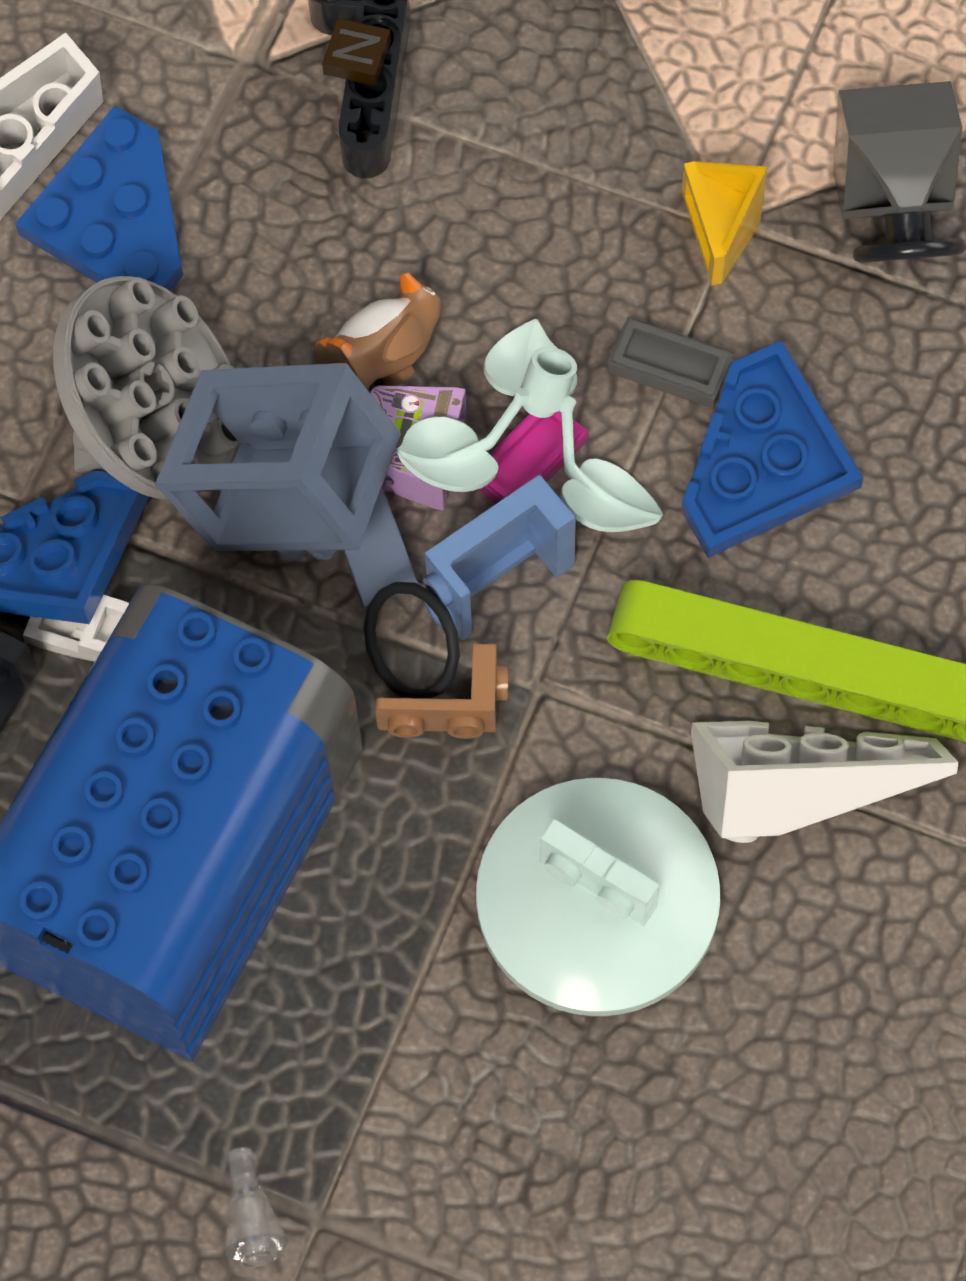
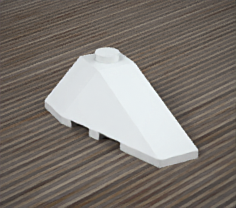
[691,721,959,843]

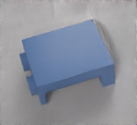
[423,474,576,641]

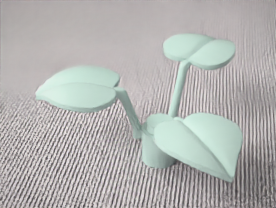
[397,319,663,532]

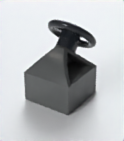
[833,81,966,263]

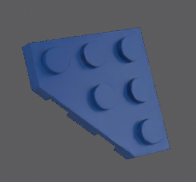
[15,106,183,291]
[681,340,863,558]
[0,470,150,624]

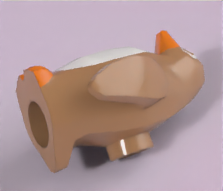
[312,273,442,390]

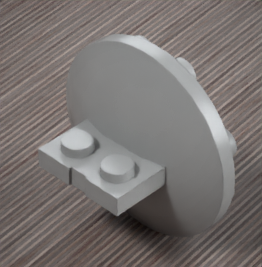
[53,276,240,500]

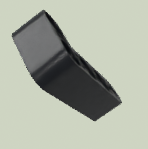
[308,0,411,179]

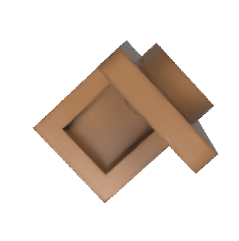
[375,644,509,739]

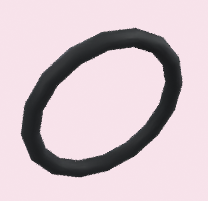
[363,582,460,699]

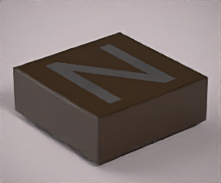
[322,18,391,86]

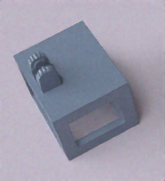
[155,363,401,560]

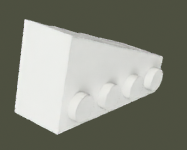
[0,33,104,220]

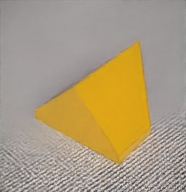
[682,161,768,286]

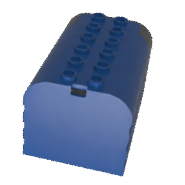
[0,585,363,1062]

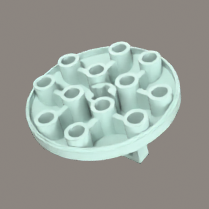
[476,778,720,1016]

